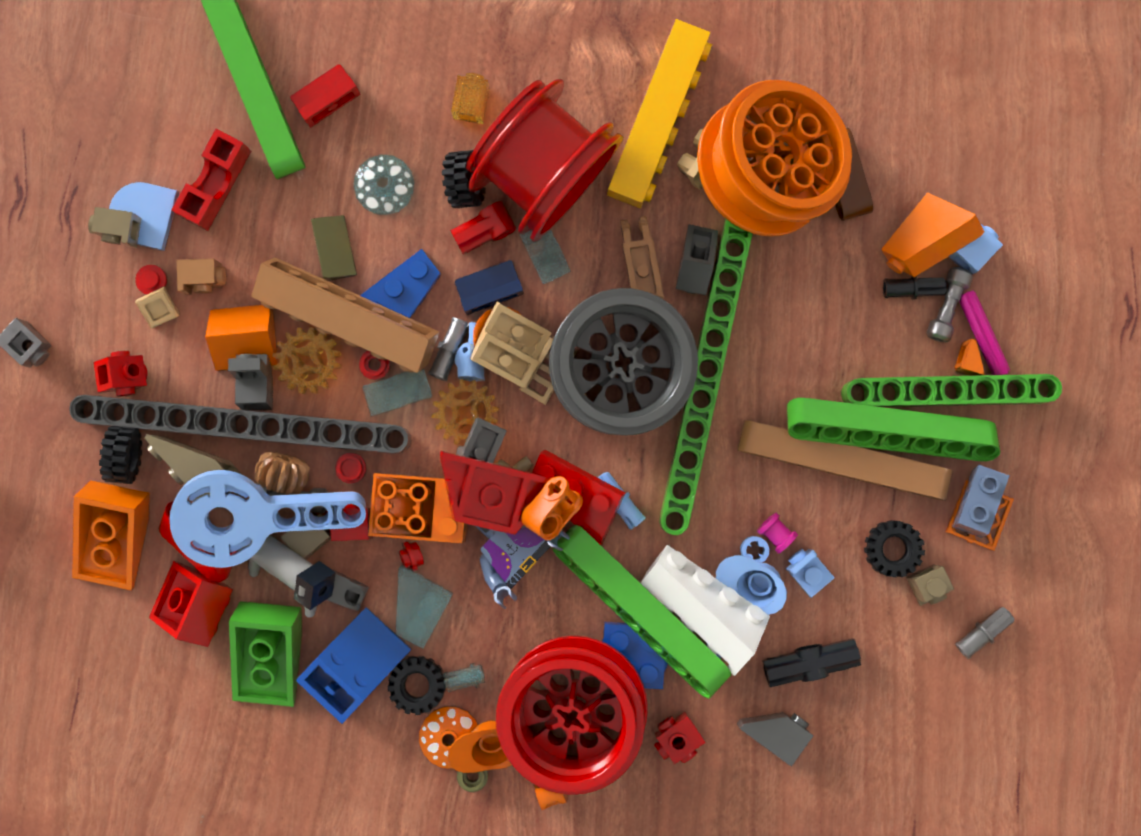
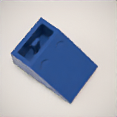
[296,607,411,724]

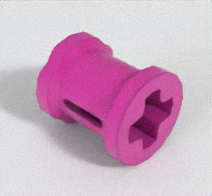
[756,512,798,554]

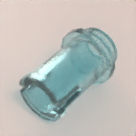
[444,663,485,692]

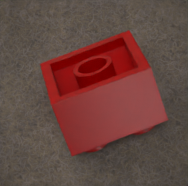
[149,561,233,647]

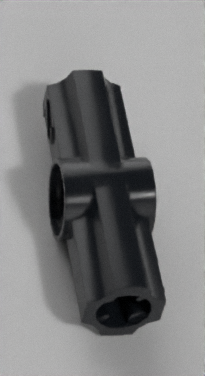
[762,638,861,688]

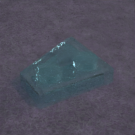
[396,565,454,649]

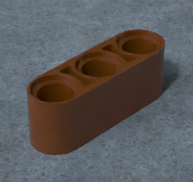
[835,128,873,221]

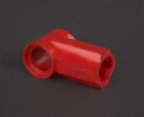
[450,201,517,255]

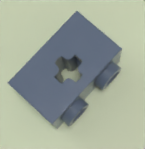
[952,465,1009,538]

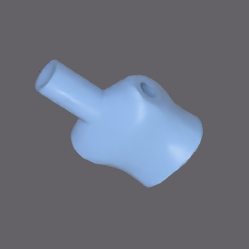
[454,322,485,382]

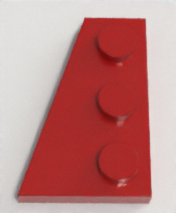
[532,450,625,546]

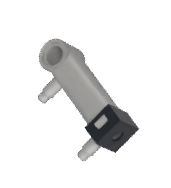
[237,535,336,617]

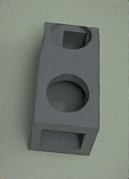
[327,570,369,611]

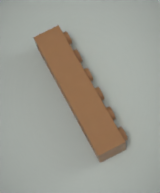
[251,257,440,373]

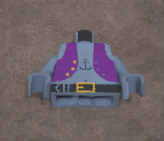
[476,525,570,609]

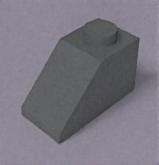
[676,224,718,295]
[737,712,813,767]

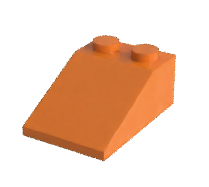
[72,480,150,591]

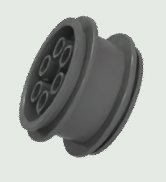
[549,288,698,436]

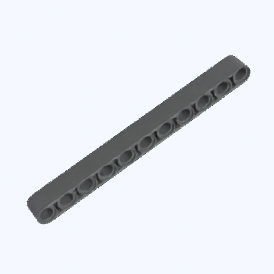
[69,395,412,454]

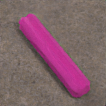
[959,290,1010,375]

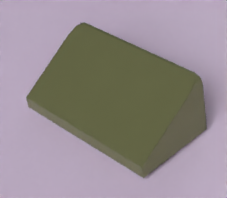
[311,215,357,281]

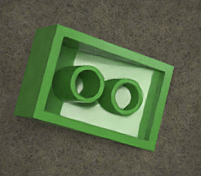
[229,601,302,707]

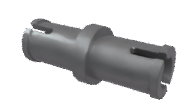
[428,317,469,381]

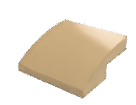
[470,302,552,389]

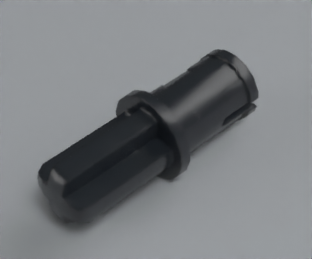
[883,276,947,300]

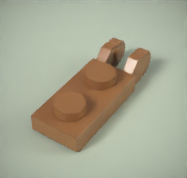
[620,216,664,299]

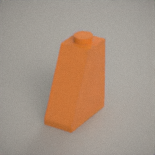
[881,192,985,277]

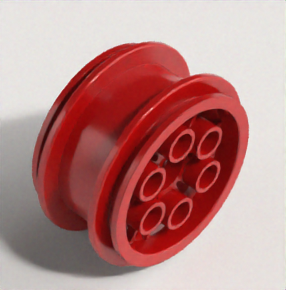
[496,636,648,795]

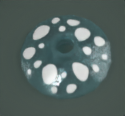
[354,154,415,215]

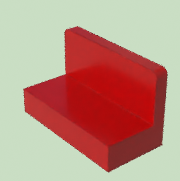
[290,64,361,128]

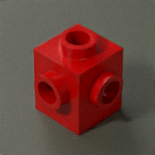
[93,351,148,397]
[654,712,706,765]

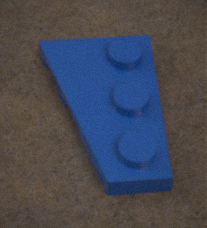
[360,249,441,318]

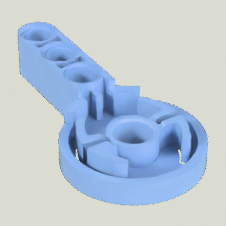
[170,470,366,568]

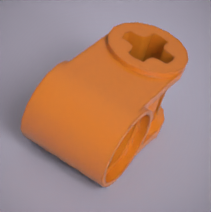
[521,476,583,540]

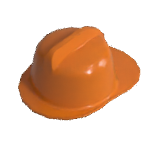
[447,720,512,773]

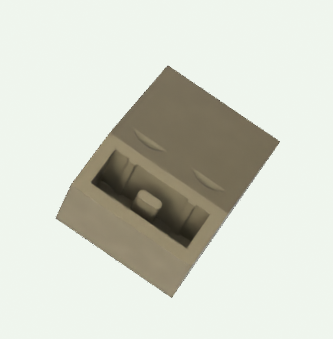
[144,434,241,509]

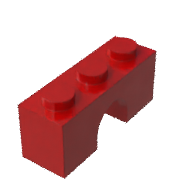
[171,128,252,231]

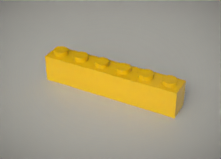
[607,19,713,209]

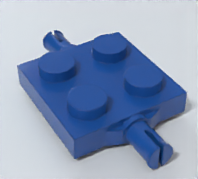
[602,622,668,689]

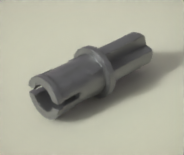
[955,607,1014,659]

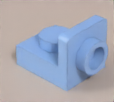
[785,549,835,598]

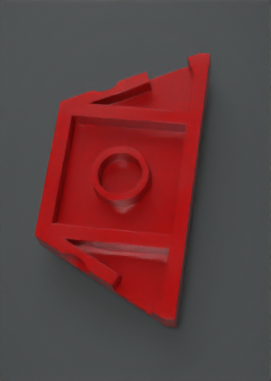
[440,451,555,535]

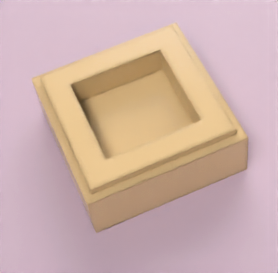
[136,287,179,329]

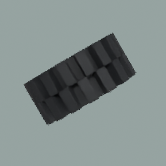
[442,150,486,208]
[99,426,142,484]
[864,521,925,577]
[387,656,446,715]

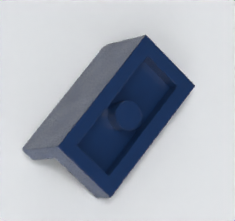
[455,260,524,315]

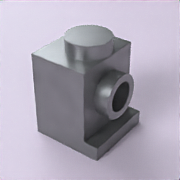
[0,318,52,368]

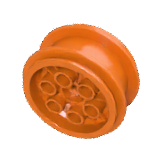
[697,80,852,237]

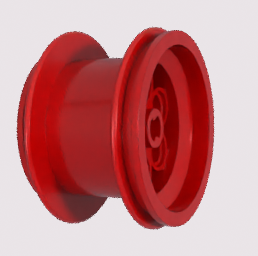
[466,79,624,242]

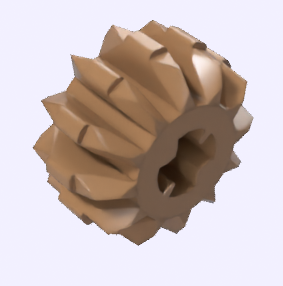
[254,451,310,495]

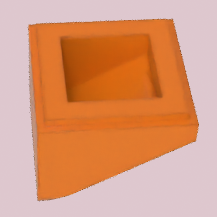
[954,339,984,376]

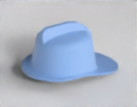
[716,555,787,615]

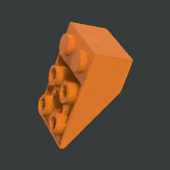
[368,473,467,543]

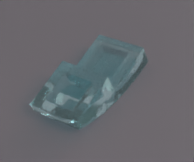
[516,226,571,284]
[362,368,432,417]

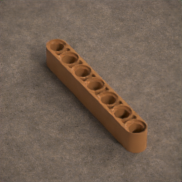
[737,420,953,501]

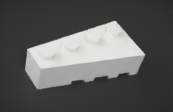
[641,545,770,676]

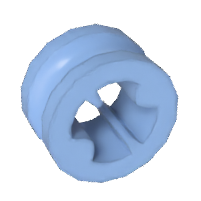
[740,536,769,563]

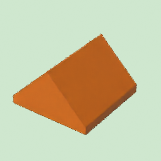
[205,305,278,371]

